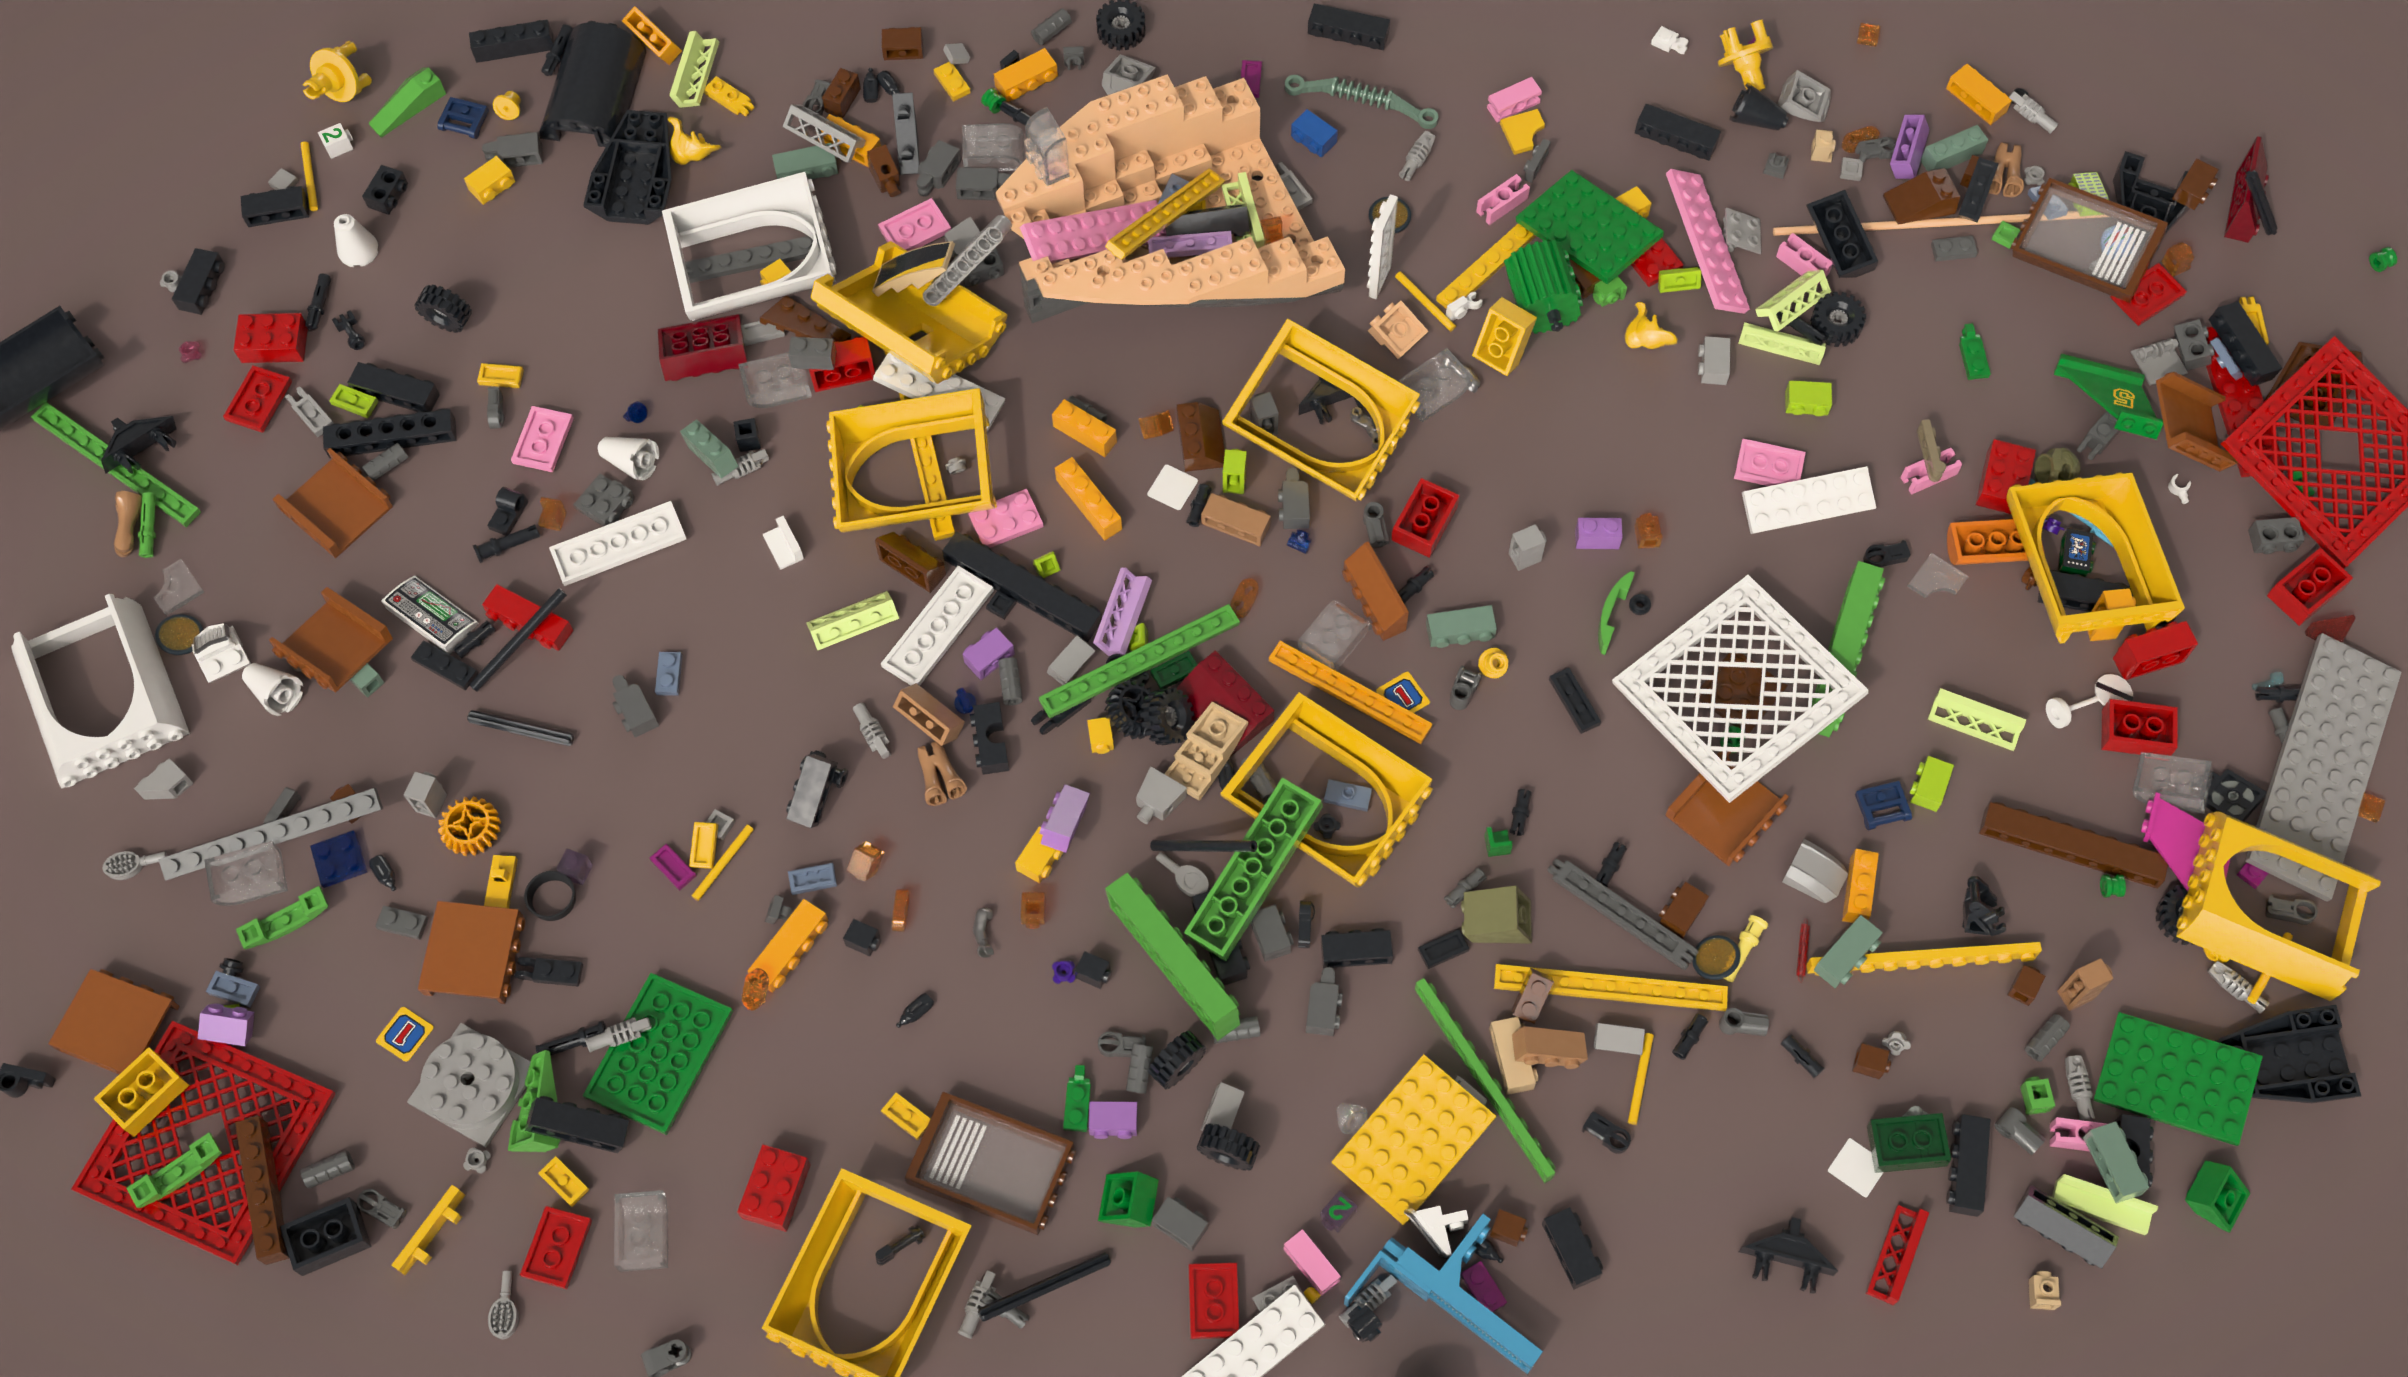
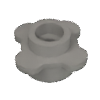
[2024,166,2045,186]
[160,271,182,292]
[945,457,966,475]
[1882,1031,1911,1056]
[463,1148,491,1174]

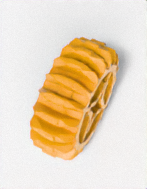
[438,796,501,856]

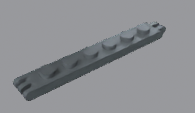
[685,236,831,283]
[1547,859,1698,970]

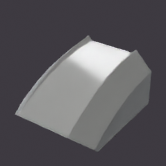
[1102,54,1156,95]
[1777,70,1831,122]
[1782,839,1848,903]

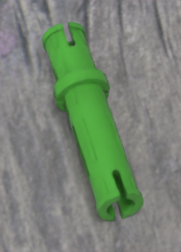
[138,492,156,558]

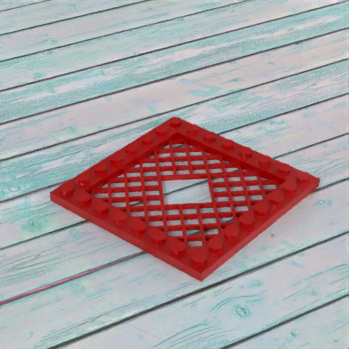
[2220,336,2408,569]
[71,1021,336,1265]

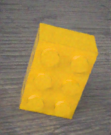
[1472,297,1537,376]
[94,1047,189,1137]

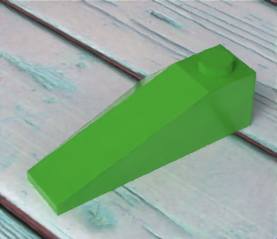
[369,67,446,138]
[508,1050,561,1152]

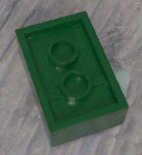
[1867,1106,1951,1173]

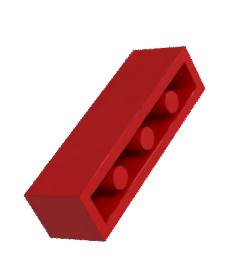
[482,584,574,651]

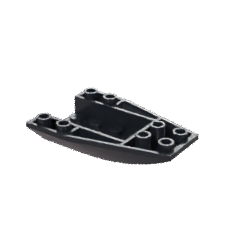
[583,110,672,225]
[2215,1005,2362,1104]

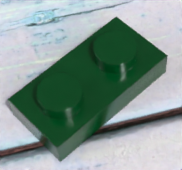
[1150,651,1197,690]

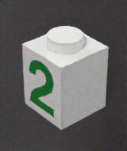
[318,123,353,159]

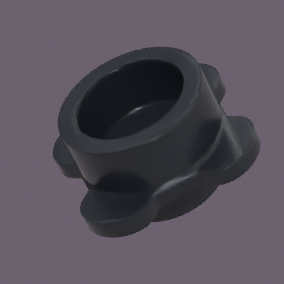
[1313,813,1341,839]

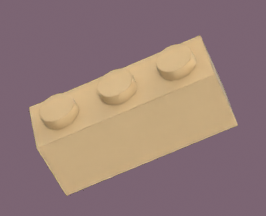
[1489,1017,1538,1095]

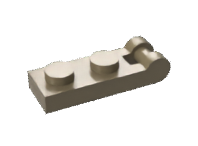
[1917,419,1946,482]

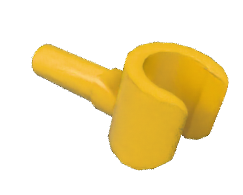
[1303,1287,1321,1304]

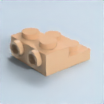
[1368,301,1428,359]

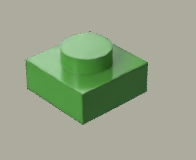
[1991,220,2020,249]

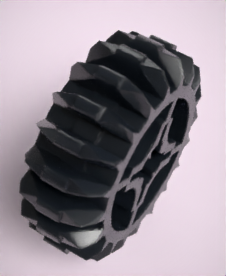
[1104,680,1151,740]

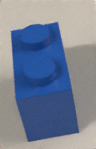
[1291,109,1338,158]

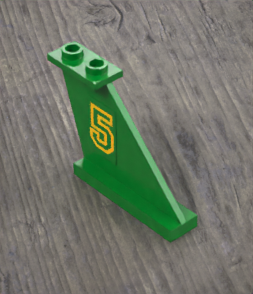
[2054,354,2164,440]

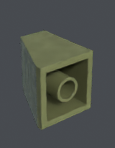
[1461,885,1532,944]

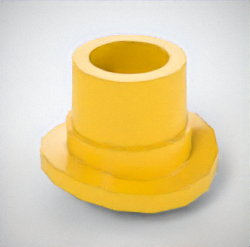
[493,91,521,120]
[1478,648,1508,678]

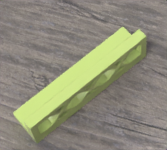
[669,31,719,108]
[1222,172,1265,248]
[1755,270,1831,331]
[1738,322,1826,365]
[806,591,899,650]
[1927,688,2026,751]

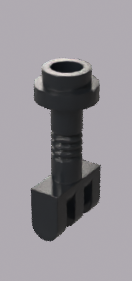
[332,310,365,350]
[875,1225,925,1266]

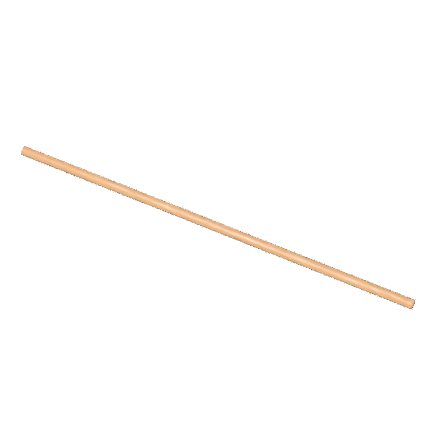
[1773,211,2109,236]

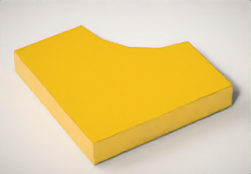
[1500,109,1545,155]

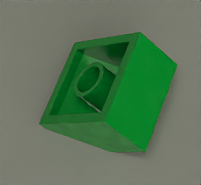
[2185,1160,2250,1233]
[1098,1172,1159,1228]

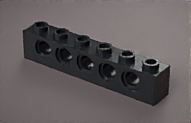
[323,409,456,459]

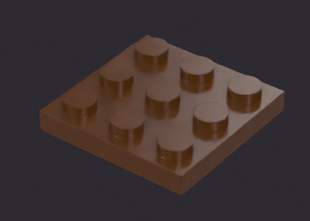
[1694,653,1788,733]

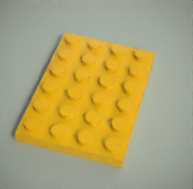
[1331,1054,1496,1226]

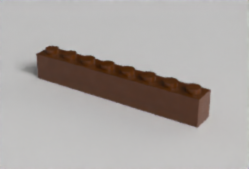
[1979,802,2168,889]

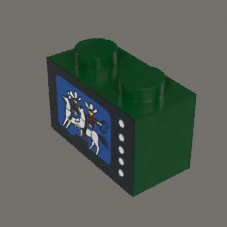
[2058,528,2096,577]

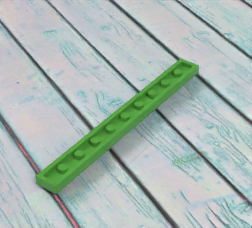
[31,402,201,528]
[1039,604,1240,718]
[1415,978,1555,1183]

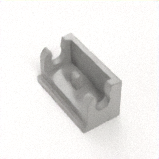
[1047,636,1095,685]
[1594,1023,1645,1055]
[1200,1082,1244,1131]

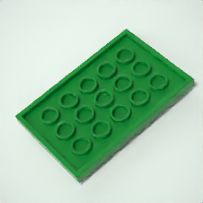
[1516,170,1664,284]
[582,973,733,1135]
[2093,1012,2263,1146]

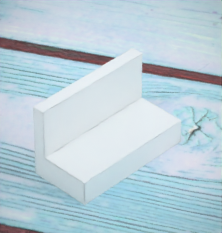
[763,516,804,570]

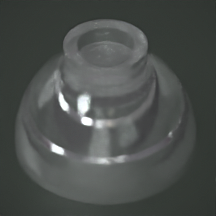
[1336,1103,1368,1134]

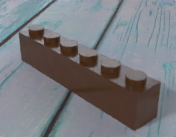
[235,1116,289,1265]

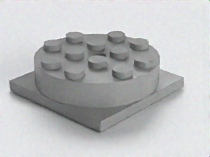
[407,1023,531,1148]

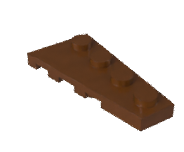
[760,295,851,342]

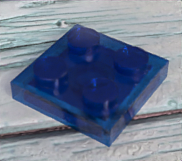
[310,830,368,888]

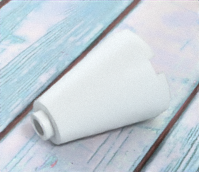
[334,214,378,267]
[598,437,659,480]
[242,663,303,716]

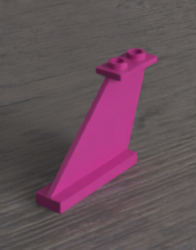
[2141,792,2230,891]

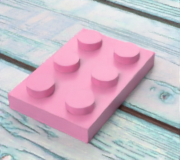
[878,198,951,251]
[511,406,574,472]
[1734,439,1806,486]
[968,489,1044,548]

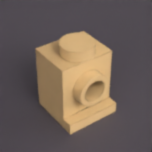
[1811,130,1835,162]
[2029,1271,2061,1310]

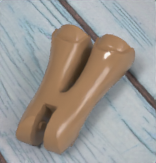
[1988,142,2024,197]
[114,491,142,557]
[917,741,967,806]

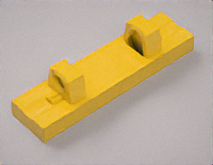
[484,855,518,908]
[391,1185,465,1275]

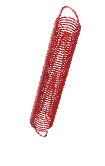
[1796,918,1810,983]

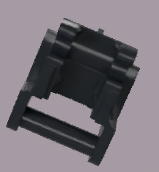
[1962,876,2006,936]

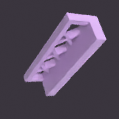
[1148,231,1232,258]
[1093,568,1152,656]

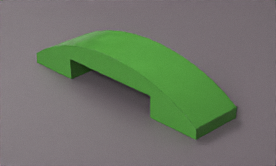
[1598,571,1635,655]
[236,886,328,949]
[126,1132,222,1208]

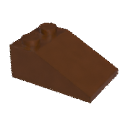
[1883,168,1961,225]

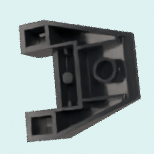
[2113,151,2190,235]

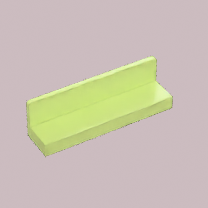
[2052,1174,2158,1235]

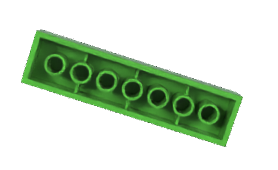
[1812,561,1885,737]
[1184,778,1323,961]
[1105,872,1240,1041]

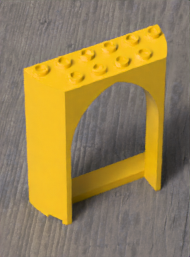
[1222,318,1421,502]
[826,388,997,533]
[2007,472,2185,644]
[1221,692,1433,888]
[2176,812,2381,1001]
[762,1168,972,1377]

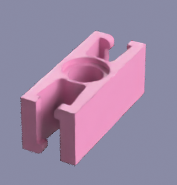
[1487,77,1542,122]
[1476,174,1530,225]
[1776,233,1833,285]
[1900,448,1962,495]
[2050,1117,2106,1151]
[1283,1229,1341,1296]

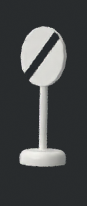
[2046,674,2133,728]

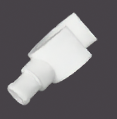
[2168,474,2191,504]

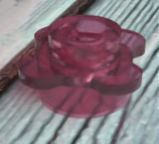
[179,341,202,363]

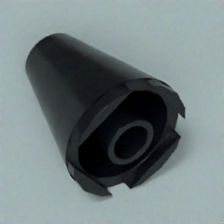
[1730,83,1789,131]

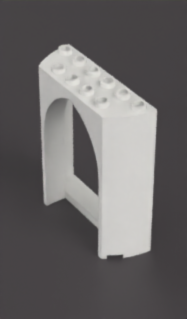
[662,172,837,321]
[11,594,190,788]

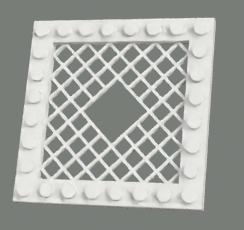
[1612,575,1868,803]

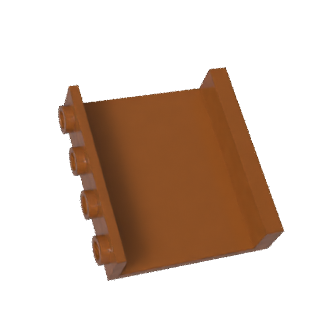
[2156,372,2238,472]
[272,448,393,559]
[269,587,393,693]
[1665,751,1789,866]
[418,901,525,1004]
[48,969,180,1074]

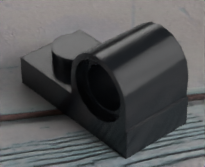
[487,487,528,536]
[0,1063,56,1098]

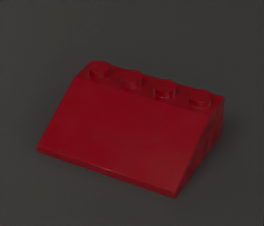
[2224,136,2269,243]
[658,314,748,381]
[1177,650,1274,758]

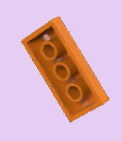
[1947,519,2045,565]

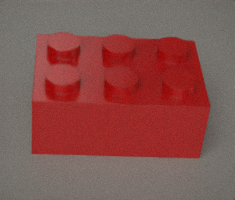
[233,313,308,363]
[809,337,875,392]
[1975,439,2036,515]
[1391,478,1460,558]
[2267,548,2353,626]
[2113,621,2198,680]
[2101,699,2178,758]
[737,1144,811,1232]

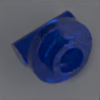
[623,401,647,423]
[1287,530,1312,554]
[954,688,977,714]

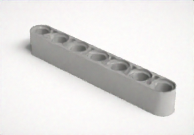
[923,215,1012,306]

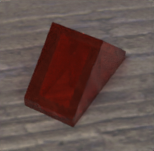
[2305,615,2356,642]

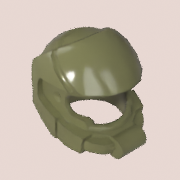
[2034,447,2081,483]

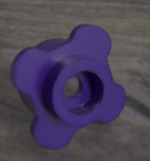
[2042,517,2065,535]
[1052,961,1075,984]

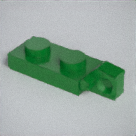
[1959,323,1991,380]
[1063,1065,1091,1132]

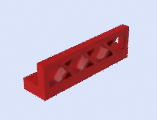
[1866,1205,1929,1305]

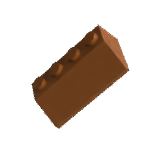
[1342,541,1409,641]

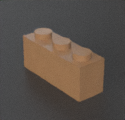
[1201,493,1271,546]
[893,683,965,746]
[2057,958,2114,1011]
[1512,1026,1588,1069]

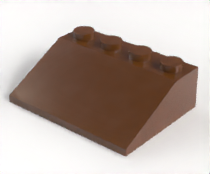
[2265,342,2363,426]

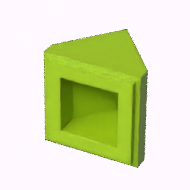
[1033,551,1061,578]
[1129,623,1148,651]

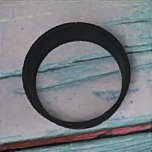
[524,871,576,921]

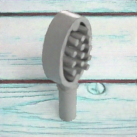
[102,851,168,880]
[1156,852,1209,897]
[488,1271,519,1340]

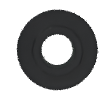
[1629,594,1651,615]
[219,958,243,976]

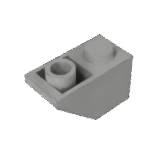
[134,758,193,800]

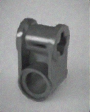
[1449,665,1482,710]
[641,1339,692,1377]

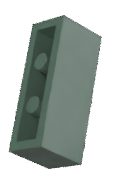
[1921,125,1988,171]
[772,143,838,179]
[680,419,738,479]
[1426,605,1497,648]
[1813,915,1883,988]
[2083,1122,2149,1204]

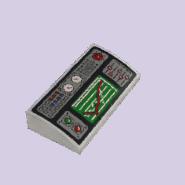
[381,576,479,655]

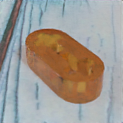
[1842,126,1880,153]
[1230,578,1259,618]
[892,889,909,932]
[742,968,769,1011]

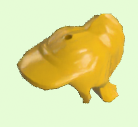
[668,117,721,165]
[1625,302,1678,349]

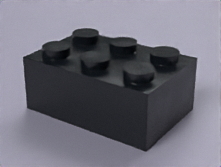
[280,1197,371,1276]

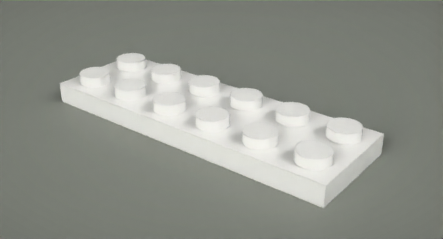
[1367,194,1398,299]
[873,353,1005,432]
[1742,467,1876,534]
[549,501,686,586]
[881,566,994,686]
[1182,1285,1326,1377]

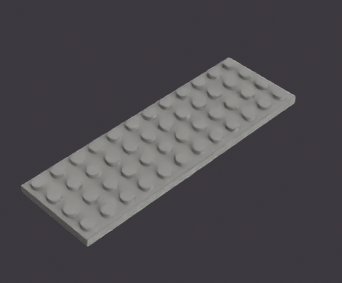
[2245,633,2401,902]

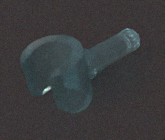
[2252,672,2284,690]

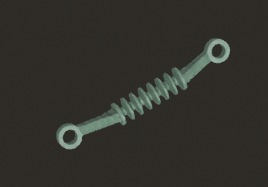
[1285,75,1438,129]

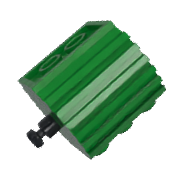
[1504,239,1583,334]

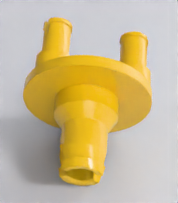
[1718,19,1773,91]
[303,41,372,102]

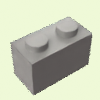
[1698,336,1730,385]
[1508,524,1547,571]
[404,772,447,818]

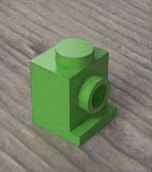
[1593,276,1627,307]
[2020,1077,2055,1115]

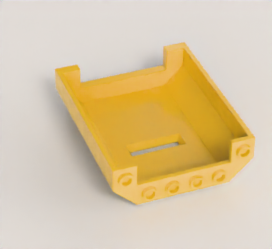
[811,241,1008,384]

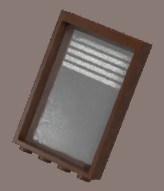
[2011,178,2168,303]
[905,1092,1077,1235]

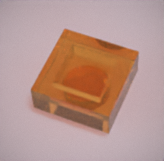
[1857,23,1880,47]
[2358,792,2385,823]

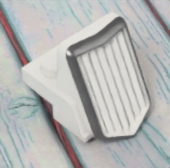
[192,624,251,683]
[1404,1206,1468,1258]

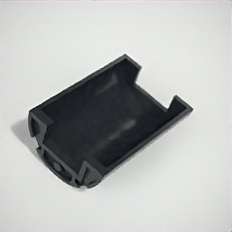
[539,21,646,147]
[0,305,104,431]

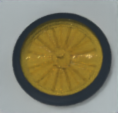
[1368,196,1411,234]
[155,614,203,655]
[1692,935,1741,980]

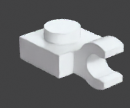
[1651,26,1689,54]
[1446,292,1482,321]

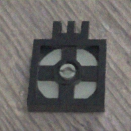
[2193,769,2267,822]

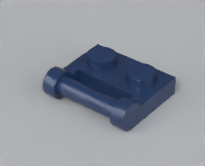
[437,97,489,139]
[1855,781,1912,831]

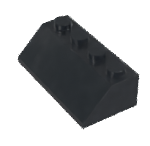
[1806,190,1878,278]

